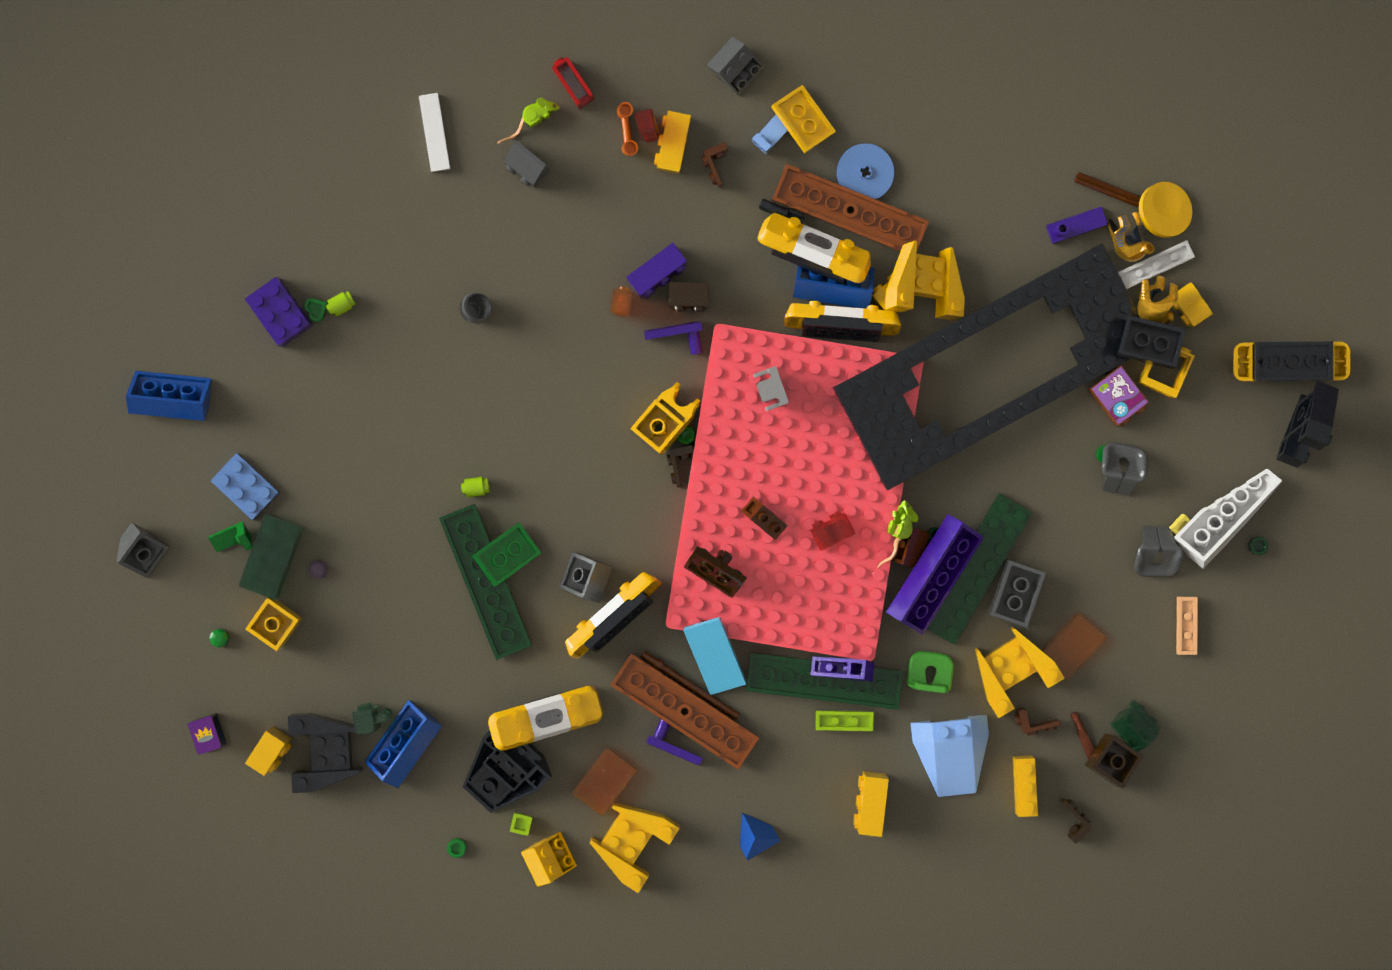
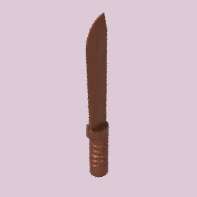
[1070,712,1095,759]

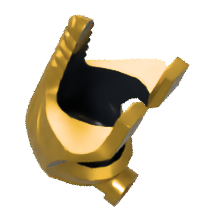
[1107,211,1155,262]
[1137,276,1178,324]

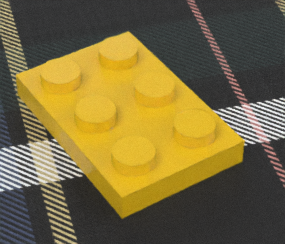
[771,85,836,154]

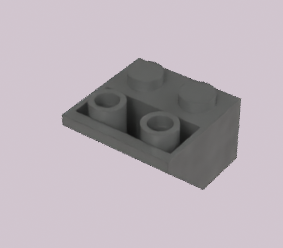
[707,36,764,96]

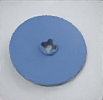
[836,143,894,199]

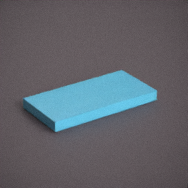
[683,617,747,695]

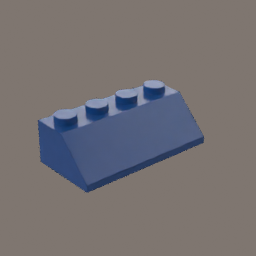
[793,266,875,309]
[126,371,212,421]
[365,700,442,788]

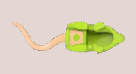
[497,97,560,144]
[878,500,918,568]

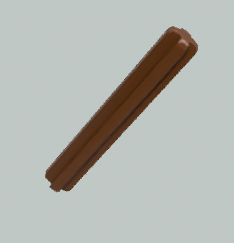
[1074,172,1141,208]

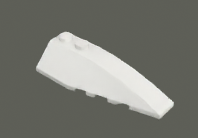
[1174,469,1282,569]

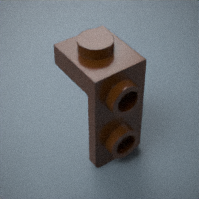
[1014,707,1061,736]

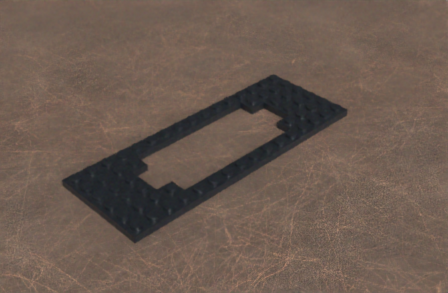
[833,243,1140,491]

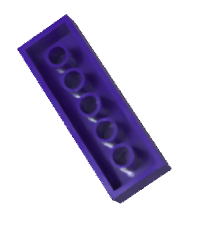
[887,514,984,635]

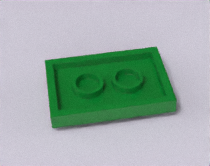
[472,522,541,587]

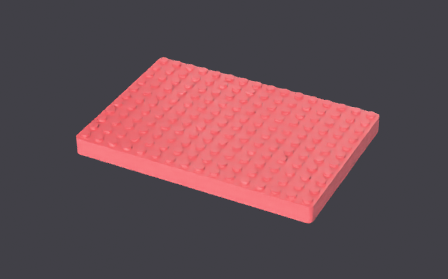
[666,324,924,661]

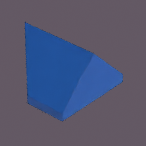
[740,812,780,860]

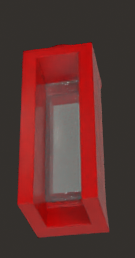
[552,56,595,109]

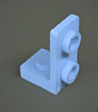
[752,115,788,154]

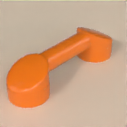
[616,102,638,156]

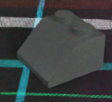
[504,140,549,187]
[559,552,612,603]

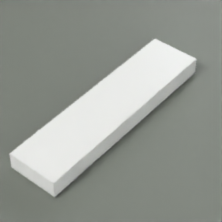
[419,93,451,172]
[1118,240,1195,289]

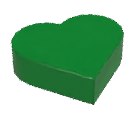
[304,298,328,322]

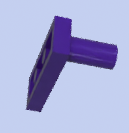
[1046,206,1108,244]
[644,321,702,354]
[646,719,703,766]

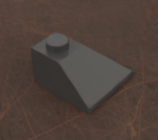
[116,522,169,578]

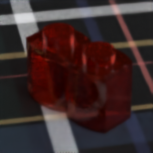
[634,109,660,143]
[810,511,856,551]

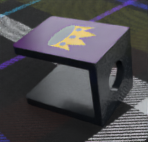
[187,713,227,755]

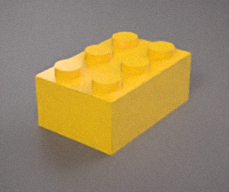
[853,771,889,837]

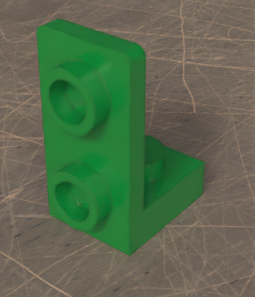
[209,521,253,552]

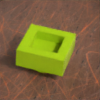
[509,812,533,836]

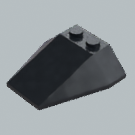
[463,730,552,813]

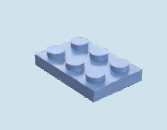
[211,453,280,520]

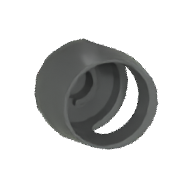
[460,293,492,324]

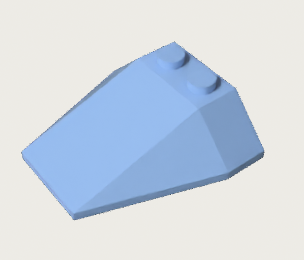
[911,714,989,797]

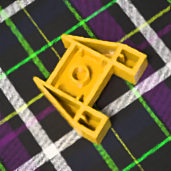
[885,241,965,321]
[975,627,1065,718]
[590,802,680,893]

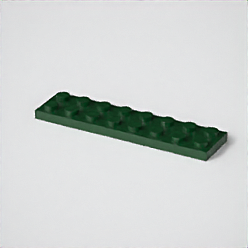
[927,493,1032,645]
[439,504,532,660]
[746,652,903,710]

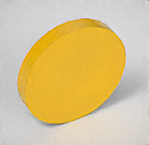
[1139,182,1192,238]

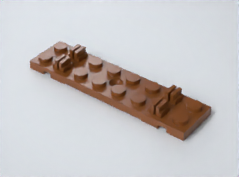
[772,163,929,252]
[610,653,759,770]

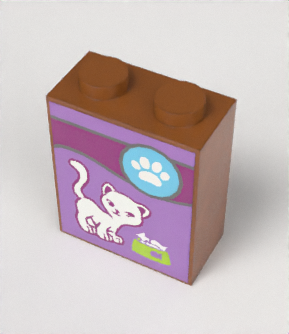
[1087,366,1149,426]

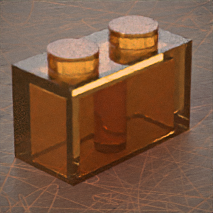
[610,286,634,317]

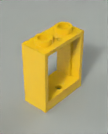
[1137,347,1195,399]

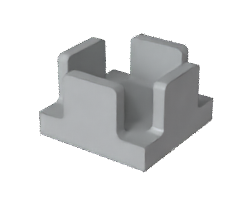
[753,366,789,411]

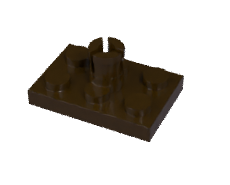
[684,546,747,598]

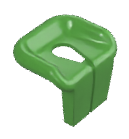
[906,651,954,693]

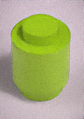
[326,291,356,317]
[461,476,490,498]

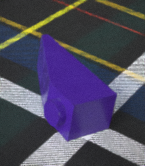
[811,656,874,682]

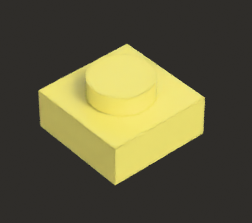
[1169,514,1190,535]

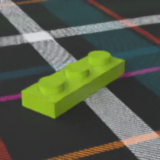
[815,710,874,731]

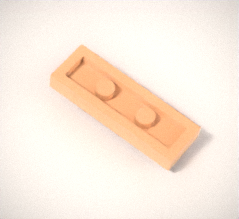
[1176,597,1198,655]

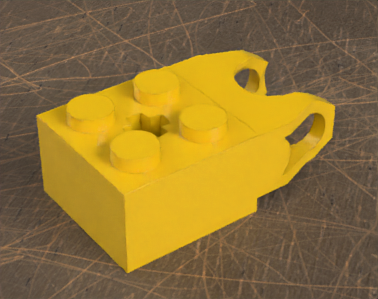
[630,382,702,456]

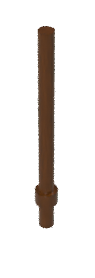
[640,651,740,720]

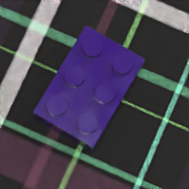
[626,242,687,299]
[245,277,313,347]

